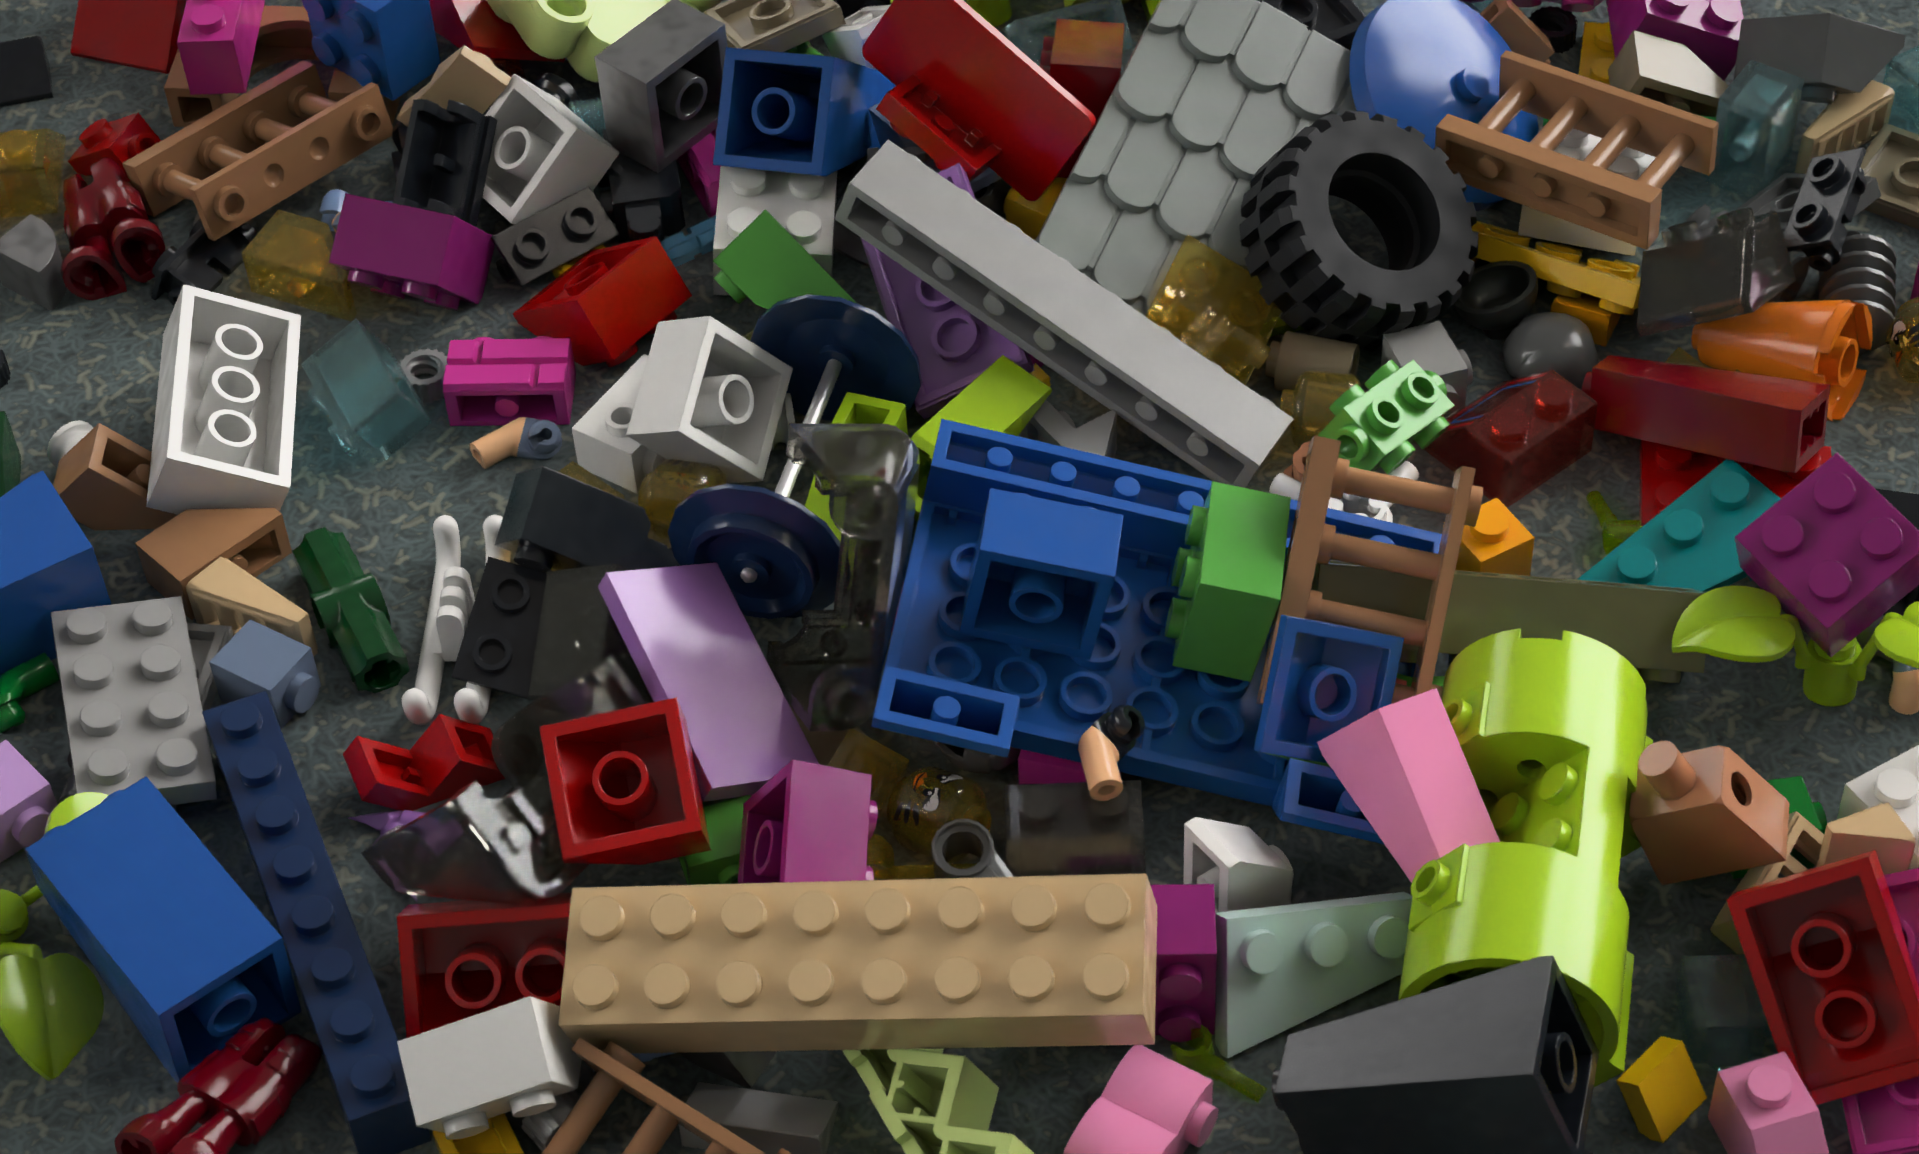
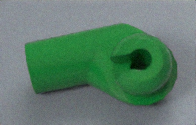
[0,652,60,734]

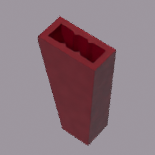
[1581,355,1831,473]

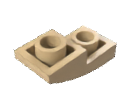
[396,45,511,127]

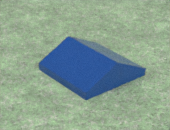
[1254,615,1404,763]

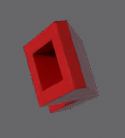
[343,714,511,811]

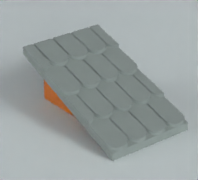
[1035,0,1356,378]

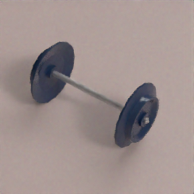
[668,294,922,619]

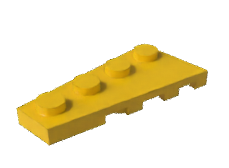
[1471,221,1689,315]

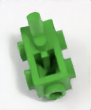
[1318,359,1455,474]

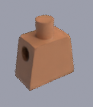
[1629,740,1790,885]

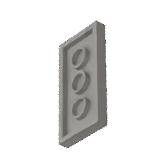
[51,596,217,805]

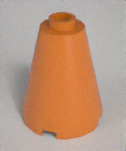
[1691,299,1873,422]

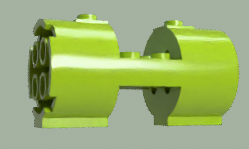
[1398,628,1653,1087]

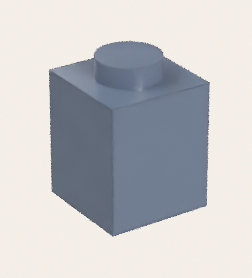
[209,619,321,729]

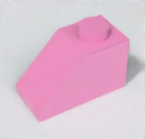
[1708,1051,1829,1154]

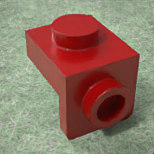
[68,112,161,182]

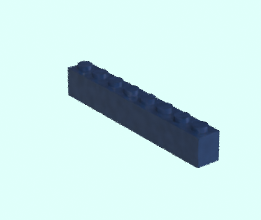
[202,691,431,1154]

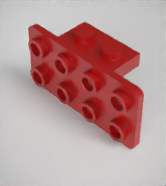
[862,0,1096,201]

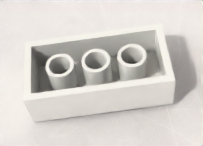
[146,284,301,515]

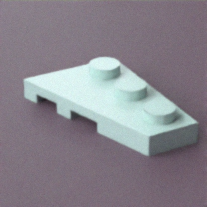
[1215,892,1413,1059]

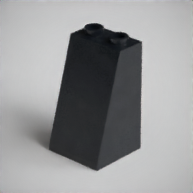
[1272,955,1599,1154]

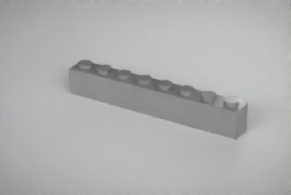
[834,140,1294,488]

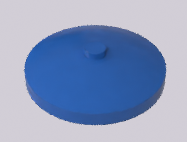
[1349,0,1539,211]

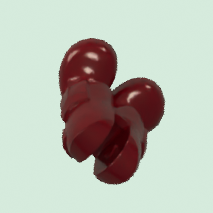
[61,157,165,301]
[115,1017,322,1154]

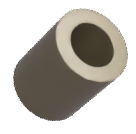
[1265,331,1360,401]

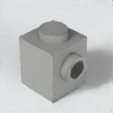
[1381,320,1473,418]

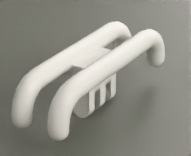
[402,514,511,725]

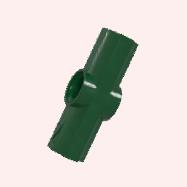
[292,527,410,694]

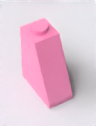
[1317,688,1500,883]

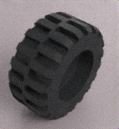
[1239,111,1479,352]

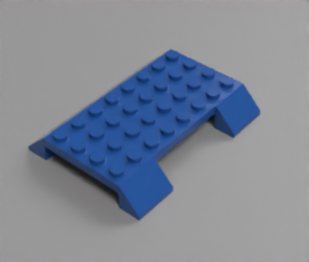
[871,419,1442,844]

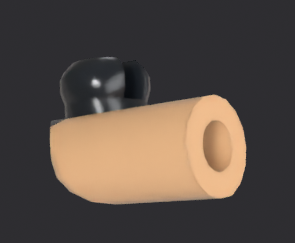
[1078,704,1145,801]

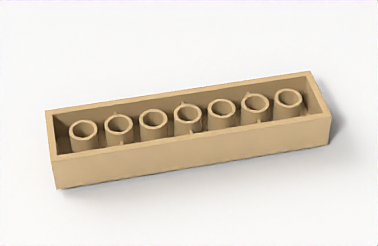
[558,873,1157,1053]

